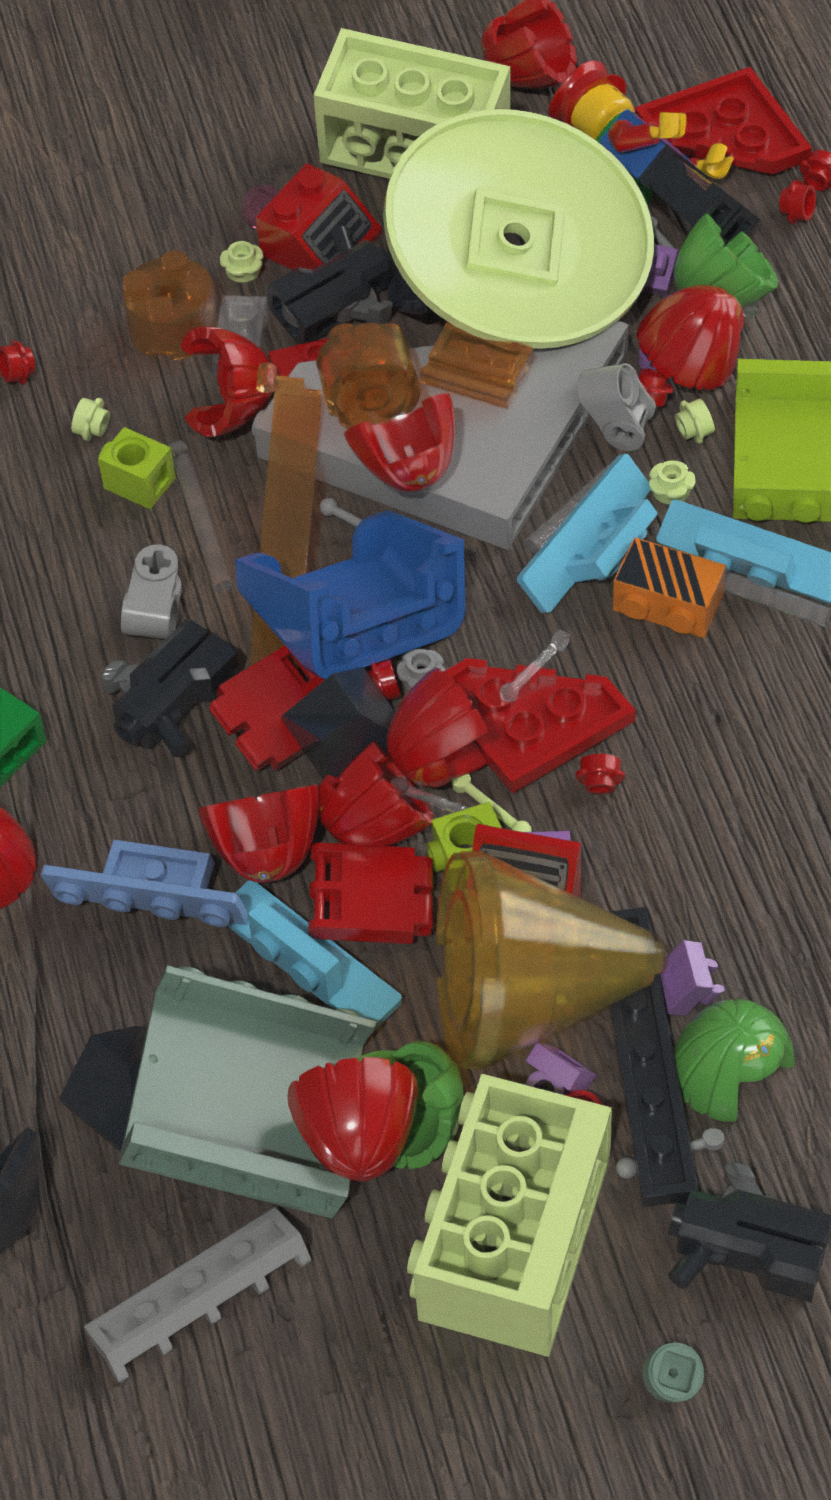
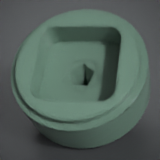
[642,1343,704,1403]

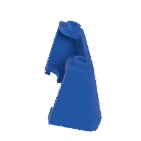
[235,510,466,679]

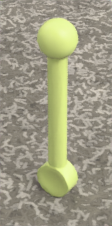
[451,774,532,832]

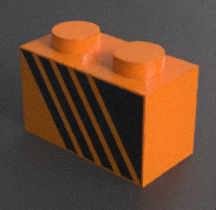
[613,537,727,638]

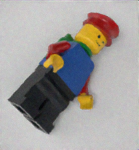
[548,60,761,247]

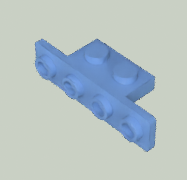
[40,840,248,927]

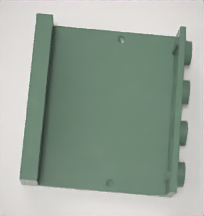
[119,965,376,1219]

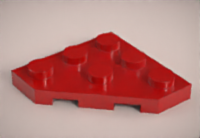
[635,67,812,174]
[445,658,636,794]

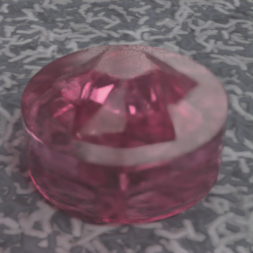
[242,185,280,230]

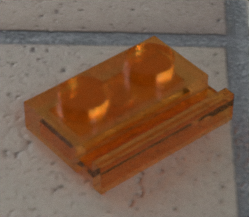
[420,322,533,409]

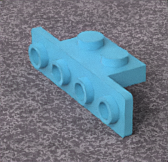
[517,454,658,613]
[656,499,831,605]
[228,881,402,1034]

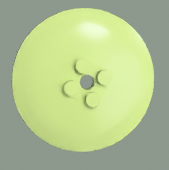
[383,109,654,349]

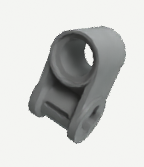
[577,363,656,451]
[121,544,182,639]

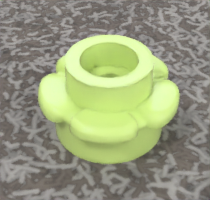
[220,241,264,282]
[71,397,110,442]
[675,399,715,444]
[649,461,695,504]

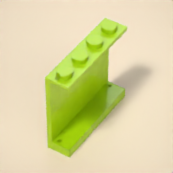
[733,359,831,522]

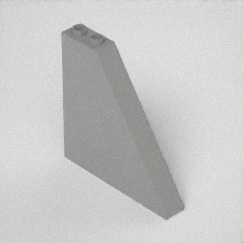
[252,322,629,550]

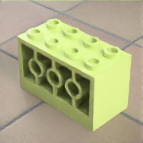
[313,28,510,179]
[407,1074,612,1357]

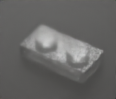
[212,295,268,375]

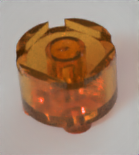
[123,250,218,360]
[316,323,421,429]

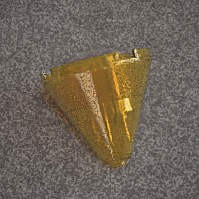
[436,851,664,1070]

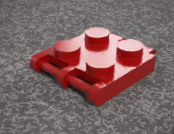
[209,645,325,771]
[308,842,433,944]

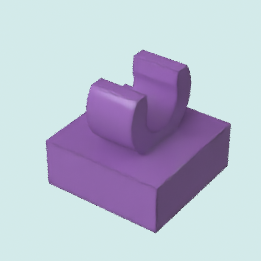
[642,244,679,297]
[658,940,725,1016]
[525,1043,597,1095]

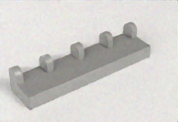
[84,1207,312,1383]

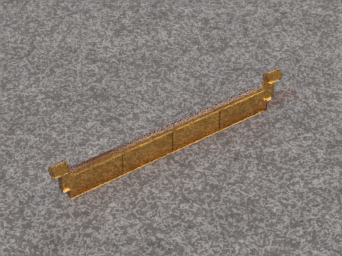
[238,363,322,732]

